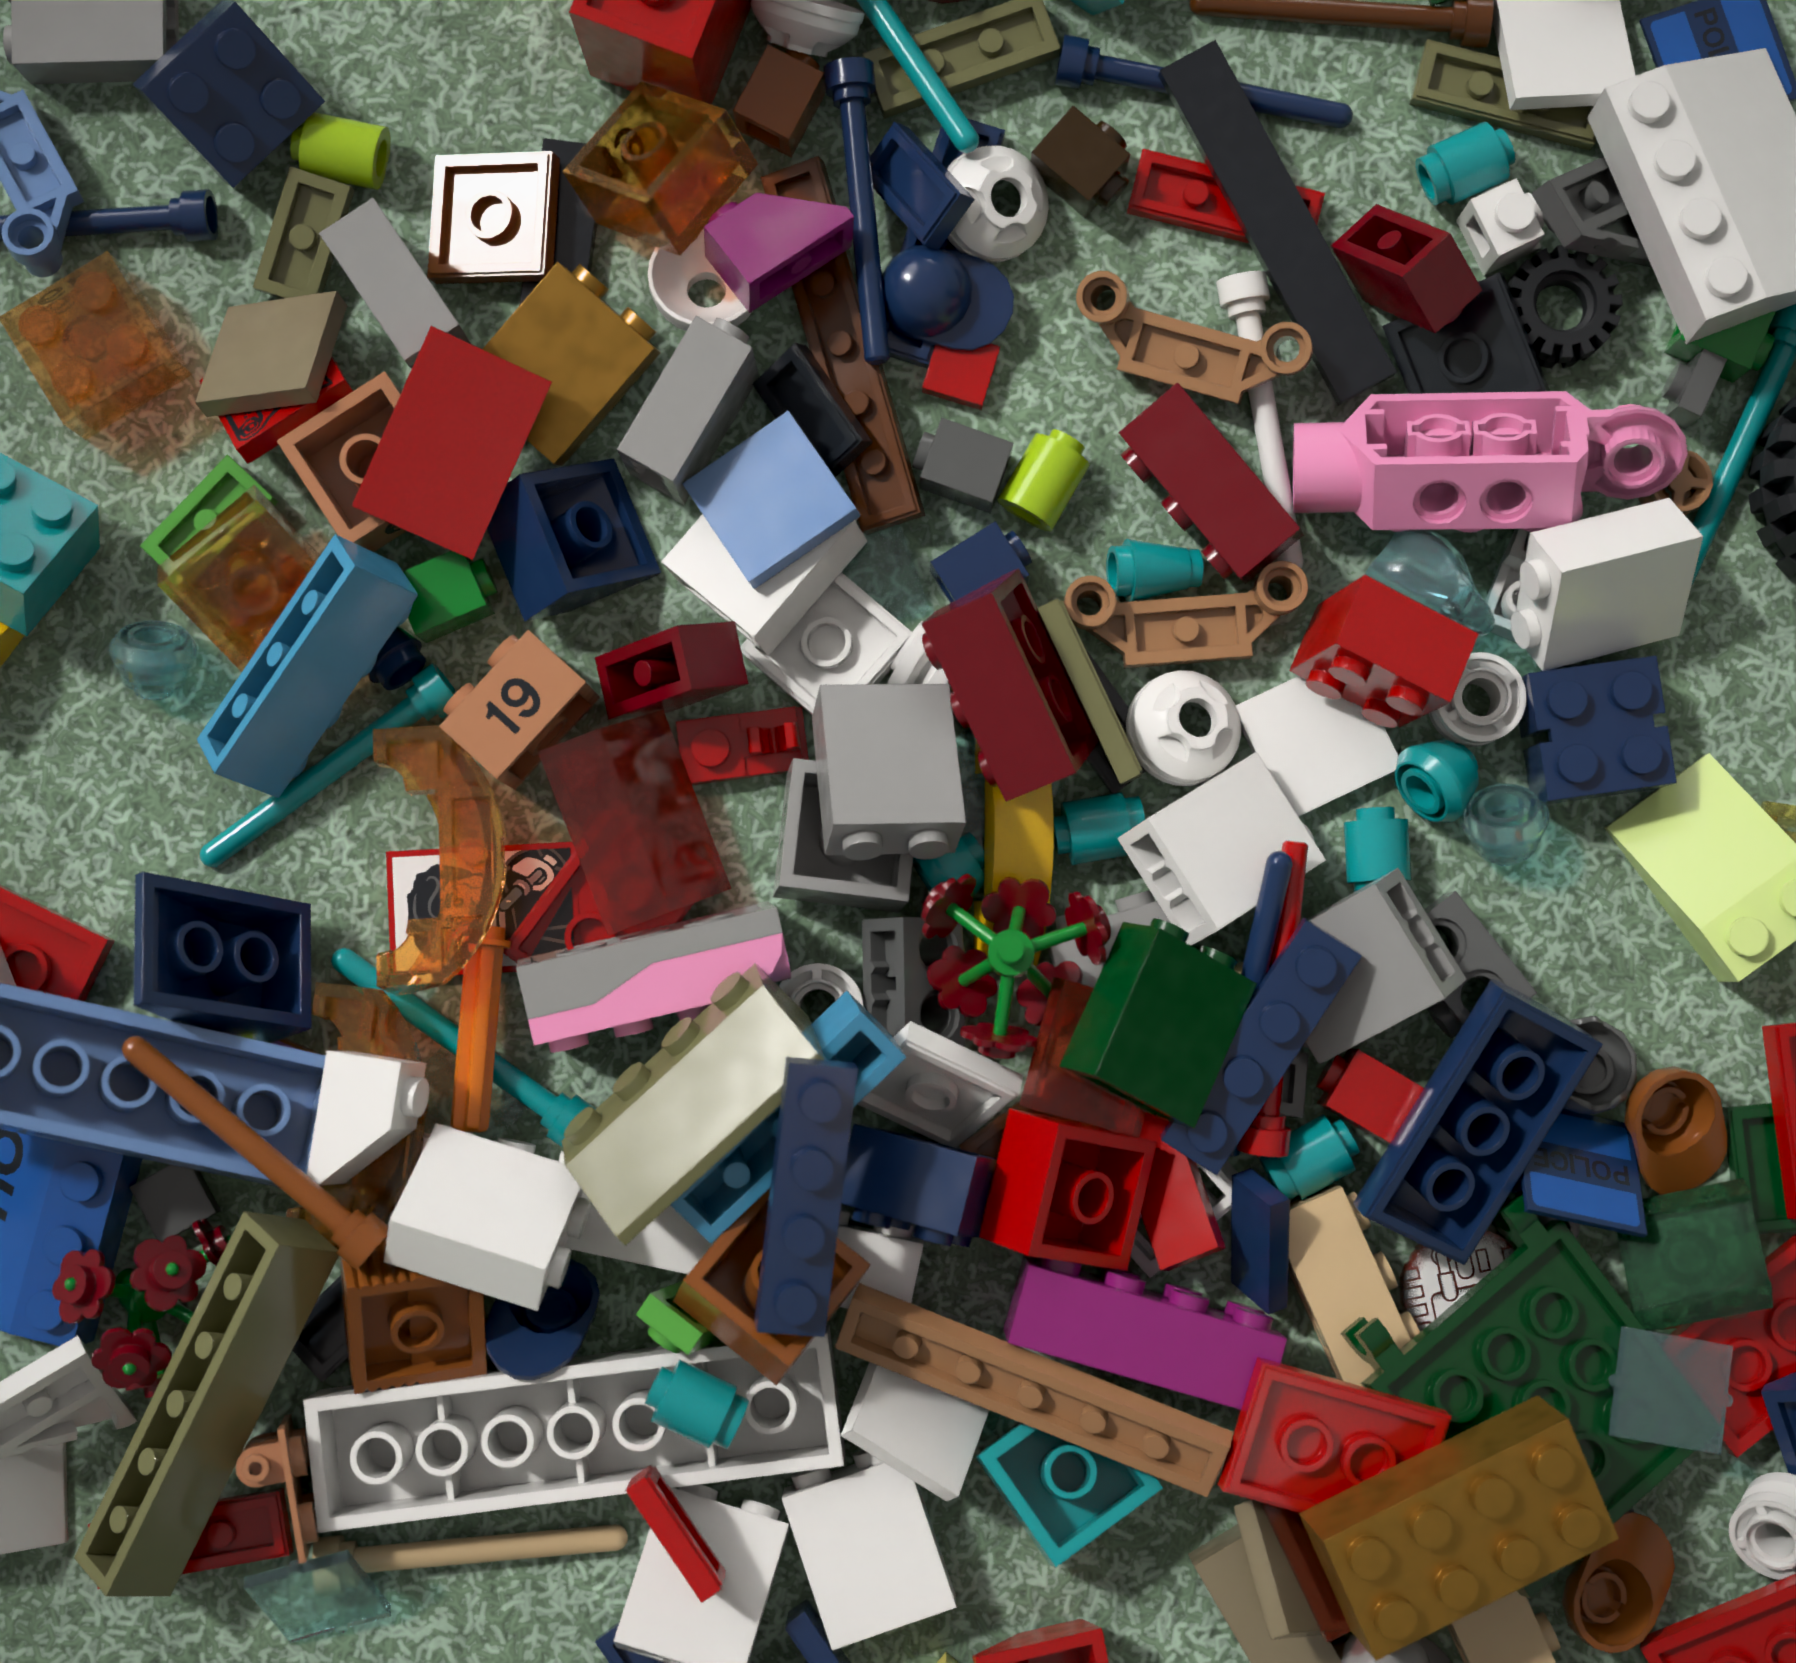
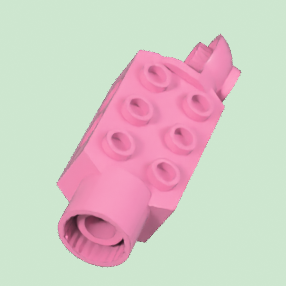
[1293,391,1688,533]

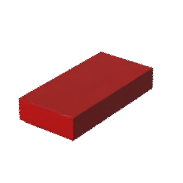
[625,1465,726,1603]

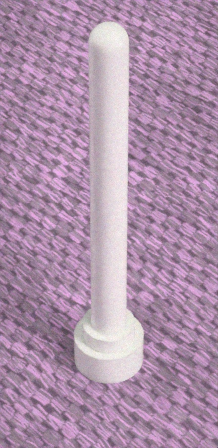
[1216,271,1303,568]

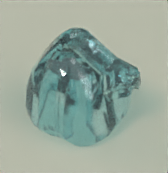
[1365,530,1495,651]

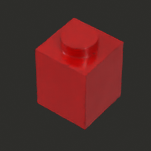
[1316,1049,1424,1144]

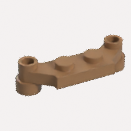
[1076,271,1313,405]
[1063,561,1308,669]

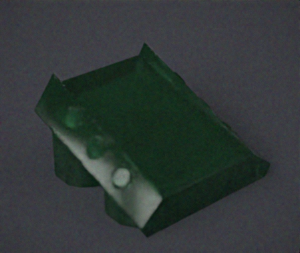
[1615,1178,1773,1332]

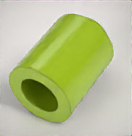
[290,112,391,190]
[997,429,1090,532]

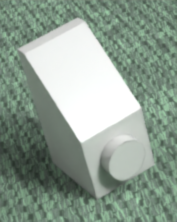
[307,1050,429,1185]

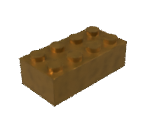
[1299,1395,1619,1661]

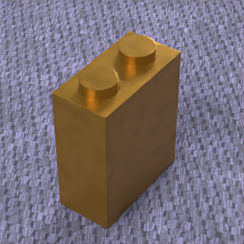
[483,262,661,466]

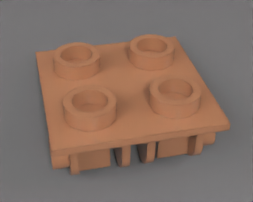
[236,1414,319,1564]

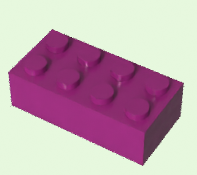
[1003,1254,1287,1410]

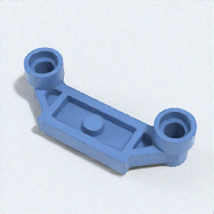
[0,90,84,277]

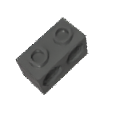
[1424,891,1537,1039]
[862,917,966,1047]

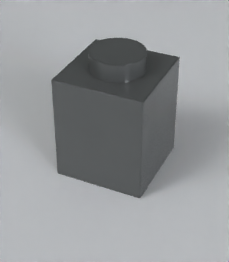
[912,417,1014,514]

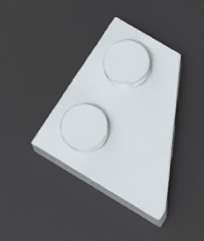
[0,1336,137,1459]

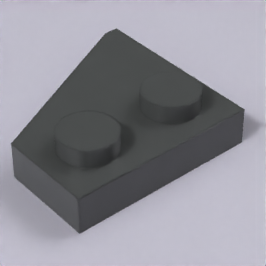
[1531,156,1652,268]

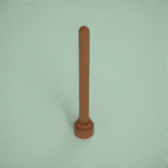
[122,1036,389,1270]

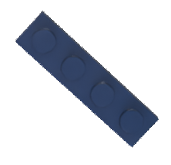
[1161,917,1362,1175]
[754,1057,858,1337]

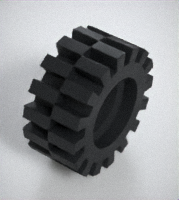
[1507,245,1623,369]

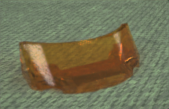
[373,725,507,995]
[286,982,428,1250]

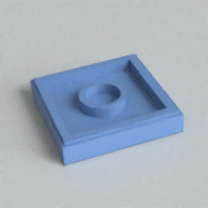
[682,411,861,589]

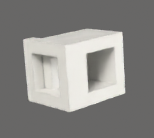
[1456,178,1545,276]

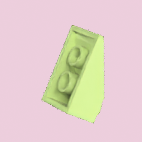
[1605,753,1796,982]

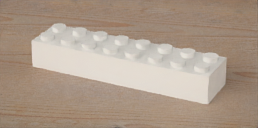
[303,1325,846,1533]

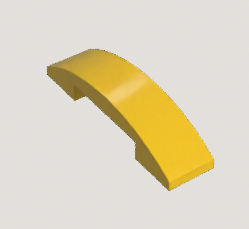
[974,738,1054,966]

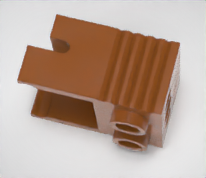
[339,1236,487,1394]

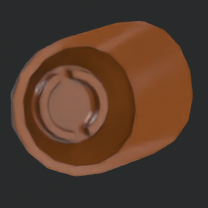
[1625,1066,1727,1196]
[1562,1511,1675,1653]

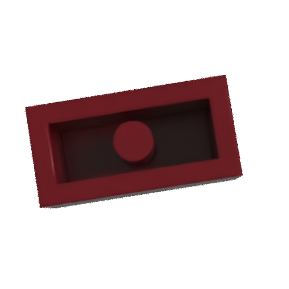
[1331,204,1482,334]
[595,621,749,720]

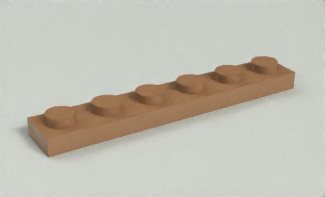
[835,1283,1233,1498]

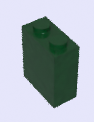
[1059,918,1257,1129]

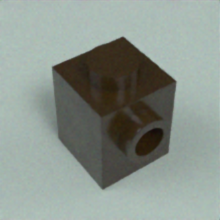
[1030,105,1131,218]

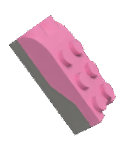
[516,901,791,1053]

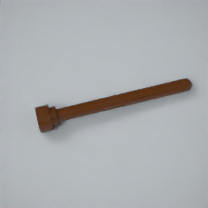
[1189,0,1494,48]

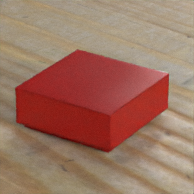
[922,344,1001,411]

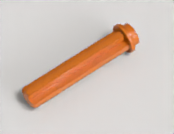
[450,925,511,1133]

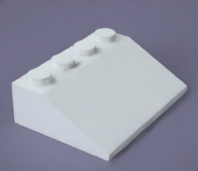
[1587,48,1796,345]

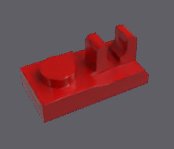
[676,706,809,786]

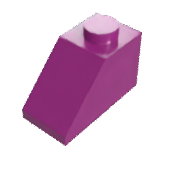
[704,193,854,313]

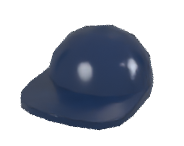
[882,245,1014,351]
[485,1258,600,1381]

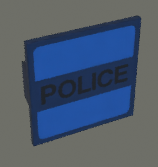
[1639,0,1796,102]
[1512,1109,1647,1238]

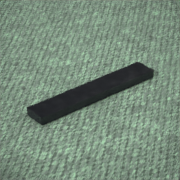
[1158,40,1397,406]

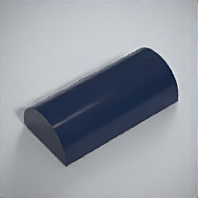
[1353,979,1603,1266]

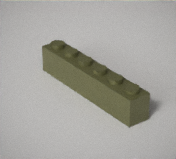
[74,1211,339,1596]

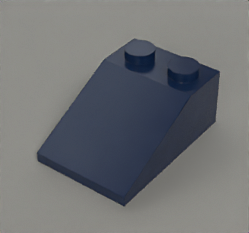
[134,872,312,1043]

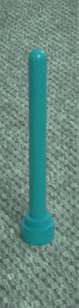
[857,0,979,153]
[1692,304,1796,584]
[200,663,457,867]
[331,948,597,1148]

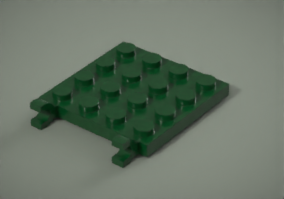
[1340,1195,1720,1598]

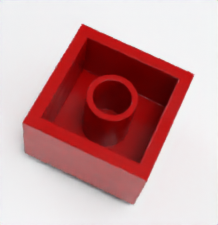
[1289,575,1479,728]
[979,1108,1157,1271]

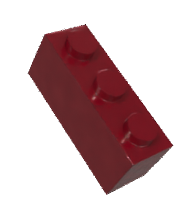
[1118,382,1304,584]

